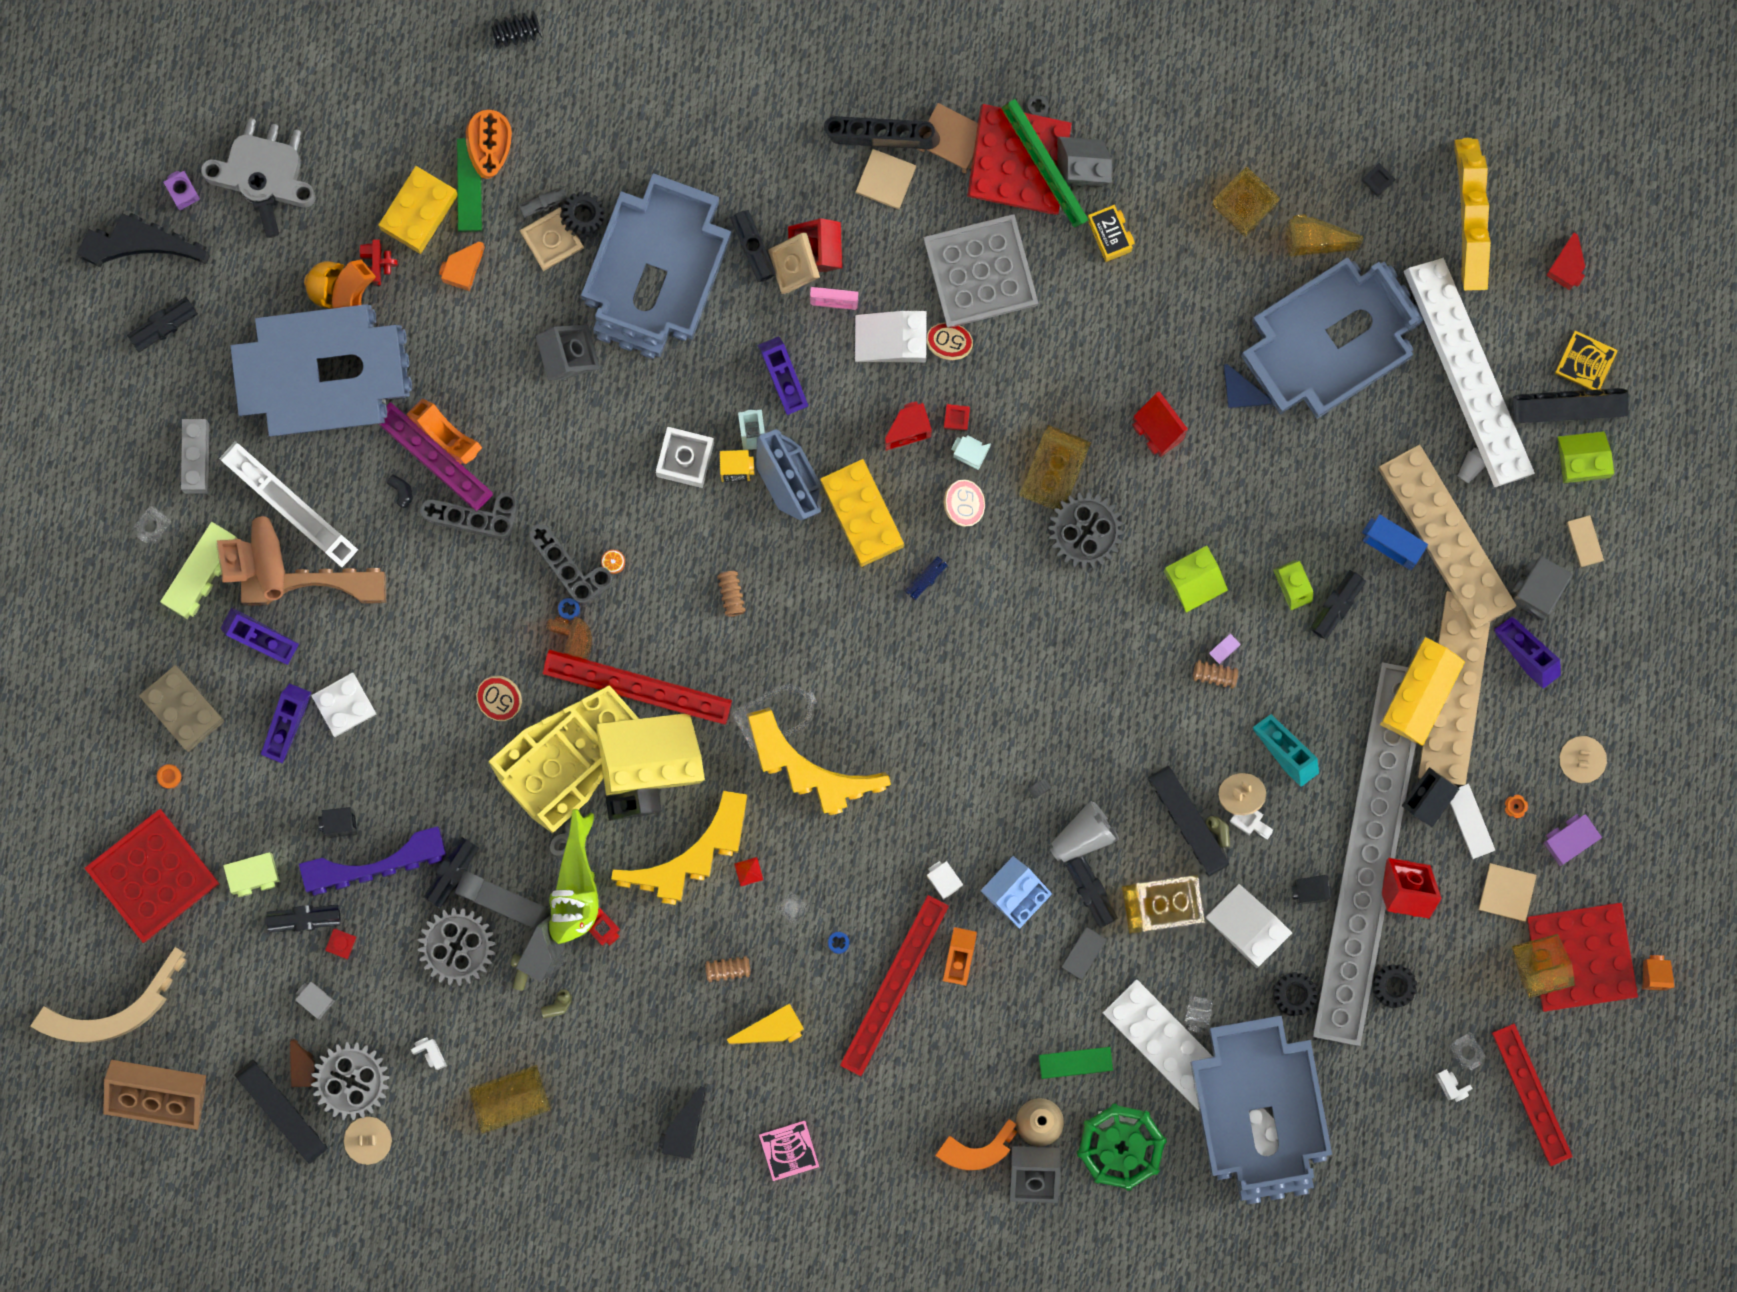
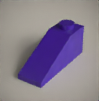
[757,336,808,415]
[220,608,299,665]
[1494,616,1561,689]
[261,683,311,764]

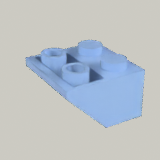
[981,856,1052,929]

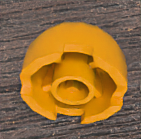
[304,261,344,309]

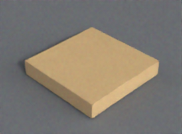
[856,149,916,210]
[520,207,584,271]
[768,233,820,294]
[1478,863,1537,922]

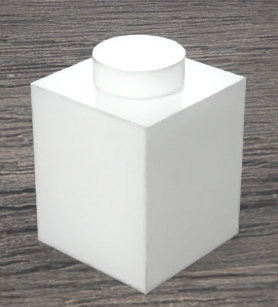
[927,861,963,900]

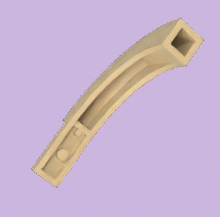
[31,947,186,1043]

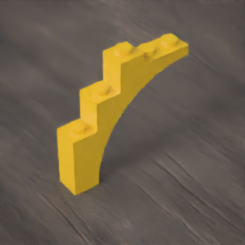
[1454,138,1491,290]
[746,707,891,815]
[611,791,747,905]

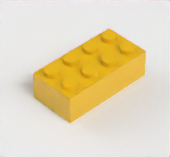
[820,459,904,567]

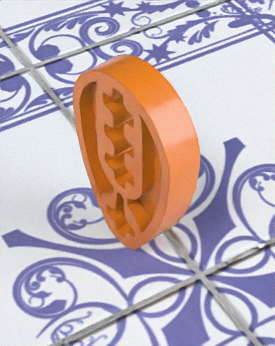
[465,110,512,179]

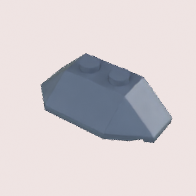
[756,429,823,521]

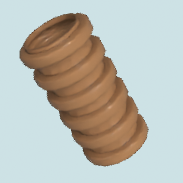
[717,571,746,617]
[1193,660,1238,689]
[705,956,751,982]

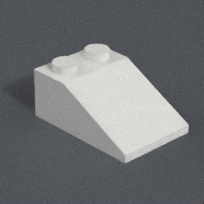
[855,311,926,362]
[1205,884,1292,968]

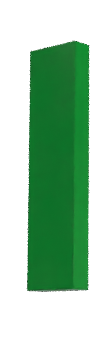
[457,138,482,232]

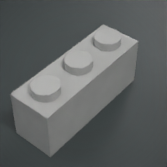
[181,419,209,494]

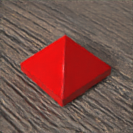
[734,857,763,886]

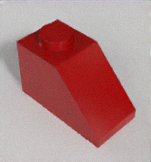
[1546,233,1585,290]

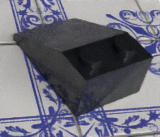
[658,1086,706,1160]

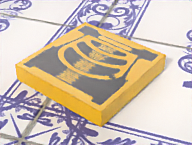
[1555,331,1618,390]

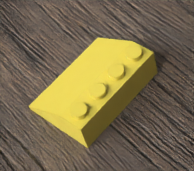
[596,714,705,795]

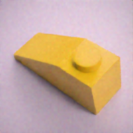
[727,1004,804,1044]

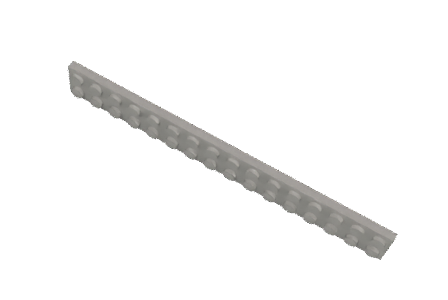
[1312,662,1416,1046]

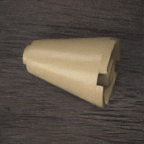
[1016,1098,1064,1147]

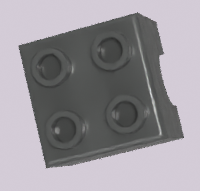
[1510,556,1572,620]

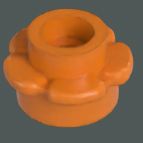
[1505,795,1528,818]

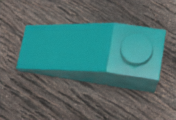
[1253,714,1319,787]

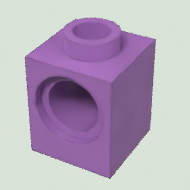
[164,171,200,210]

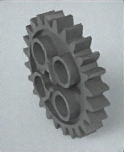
[1047,492,1124,569]

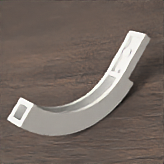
[219,441,358,567]

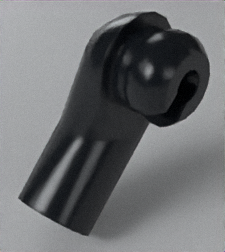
[387,474,413,508]

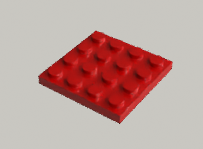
[967,104,1072,215]
[85,809,220,943]
[1527,903,1638,1012]

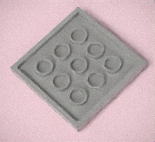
[923,214,1039,328]

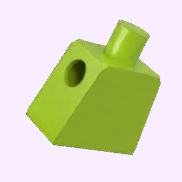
[1273,560,1313,610]

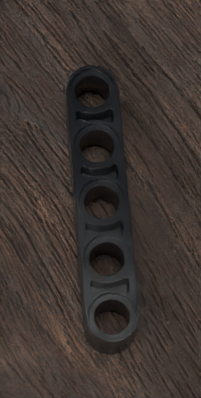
[824,116,940,149]
[1513,388,1628,423]
[1148,765,1230,877]
[234,1059,328,1164]

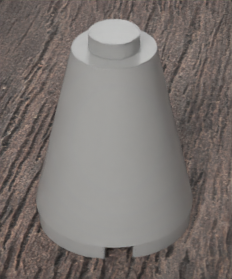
[1050,801,1119,862]

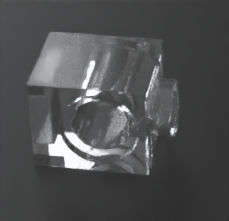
[133,505,172,545]
[1183,996,1213,1033]
[1448,1032,1485,1071]

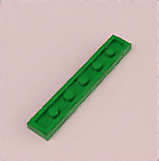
[1001,99,1089,228]

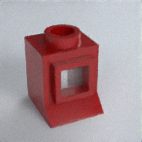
[588,908,620,946]

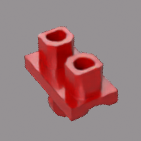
[360,240,398,286]

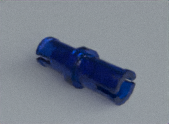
[905,556,948,601]

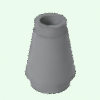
[1457,447,1486,484]

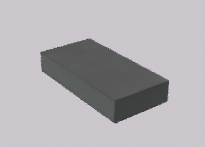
[1061,927,1107,980]

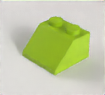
[1557,431,1614,483]
[1164,546,1228,613]

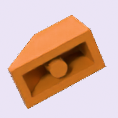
[439,242,485,291]
[943,927,977,986]
[1642,955,1674,990]

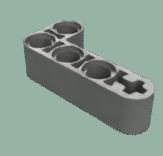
[420,492,518,539]
[530,524,613,605]
[454,871,551,930]

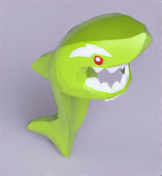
[549,809,599,944]

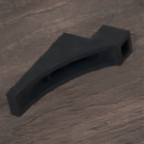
[76,213,210,268]

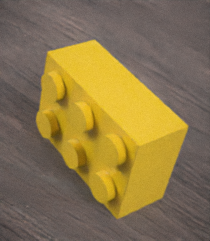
[379,166,458,254]

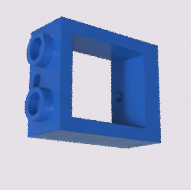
[1362,514,1428,571]

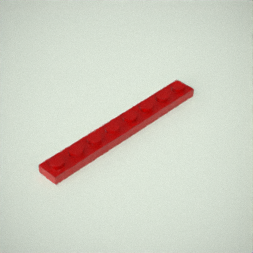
[543,649,732,725]
[840,895,949,1077]

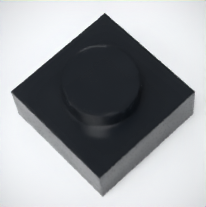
[1362,163,1396,197]

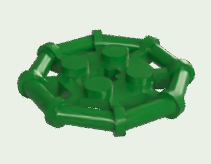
[1077,1103,1167,1191]

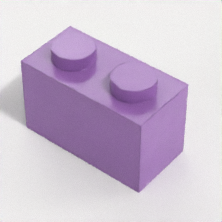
[1544,814,1602,866]

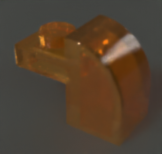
[546,616,593,660]

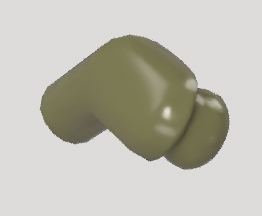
[1205,816,1230,848]
[511,954,528,991]
[541,989,572,1019]

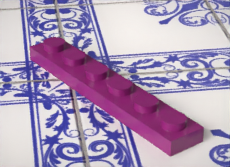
[378,402,493,512]

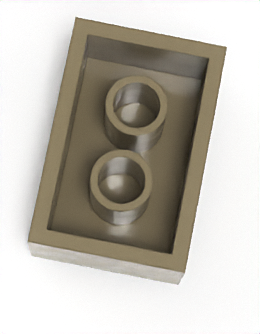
[139,665,225,752]

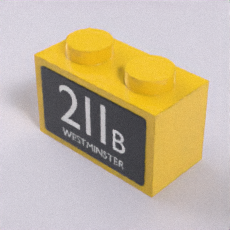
[1088,205,1135,262]
[720,450,754,482]

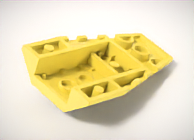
[488,685,639,833]

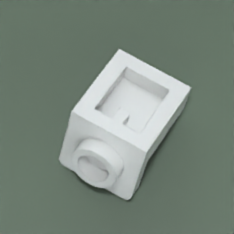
[411,1037,447,1070]
[1436,1069,1472,1102]

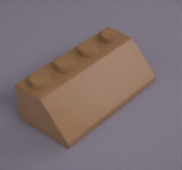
[103,1060,206,1130]

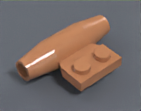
[217,516,284,600]

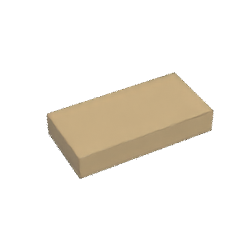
[1567,515,1604,568]

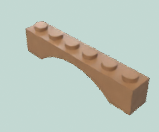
[241,568,386,606]

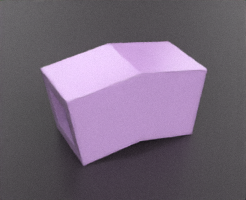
[1209,634,1241,664]

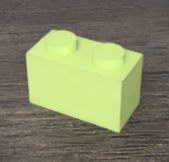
[223,852,280,897]

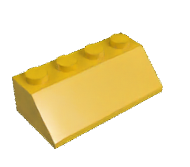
[1380,637,1465,746]

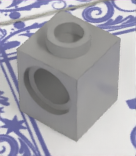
[296,982,335,1020]

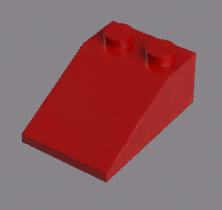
[1132,391,1188,457]

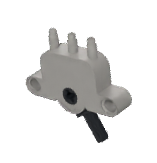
[201,118,316,238]

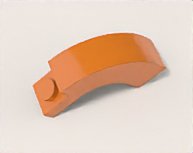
[332,260,376,309]
[406,398,482,464]
[935,1119,1017,1170]

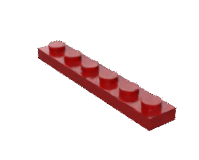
[1491,1023,1573,1166]

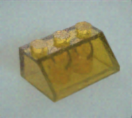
[469,1065,552,1134]

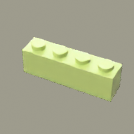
[160,522,237,619]

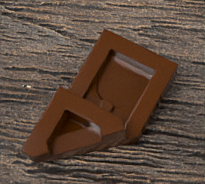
[290,1039,316,1087]

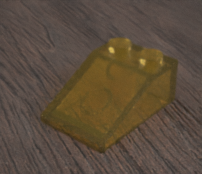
[1286,215,1363,256]
[1019,425,1092,510]
[1122,875,1205,934]

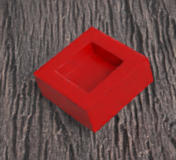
[944,404,970,431]
[325,928,357,959]

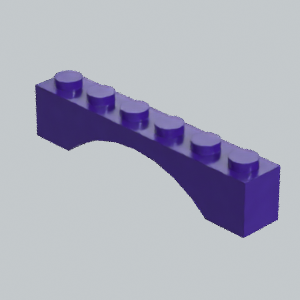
[299,826,447,896]

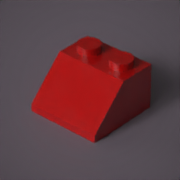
[788,218,842,272]
[884,401,932,451]
[1382,858,1442,919]

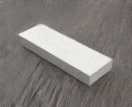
[1450,784,1495,859]

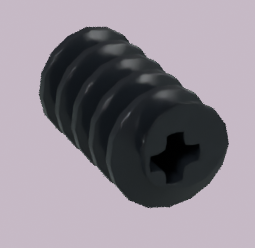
[491,11,542,49]

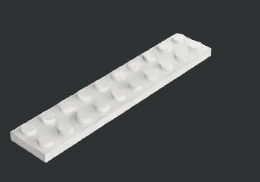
[1404,258,1535,487]
[1103,980,1278,1156]

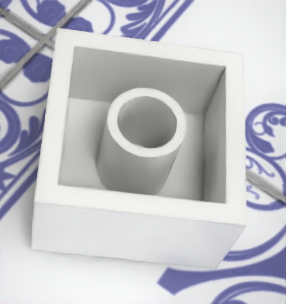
[656,427,714,488]

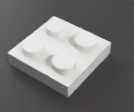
[311,673,376,737]

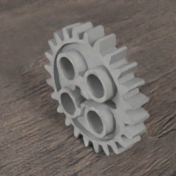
[418,908,496,986]
[311,1042,389,1120]

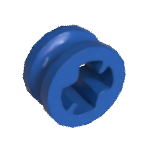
[558,598,580,620]
[828,932,849,954]

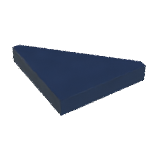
[1224,364,1272,408]

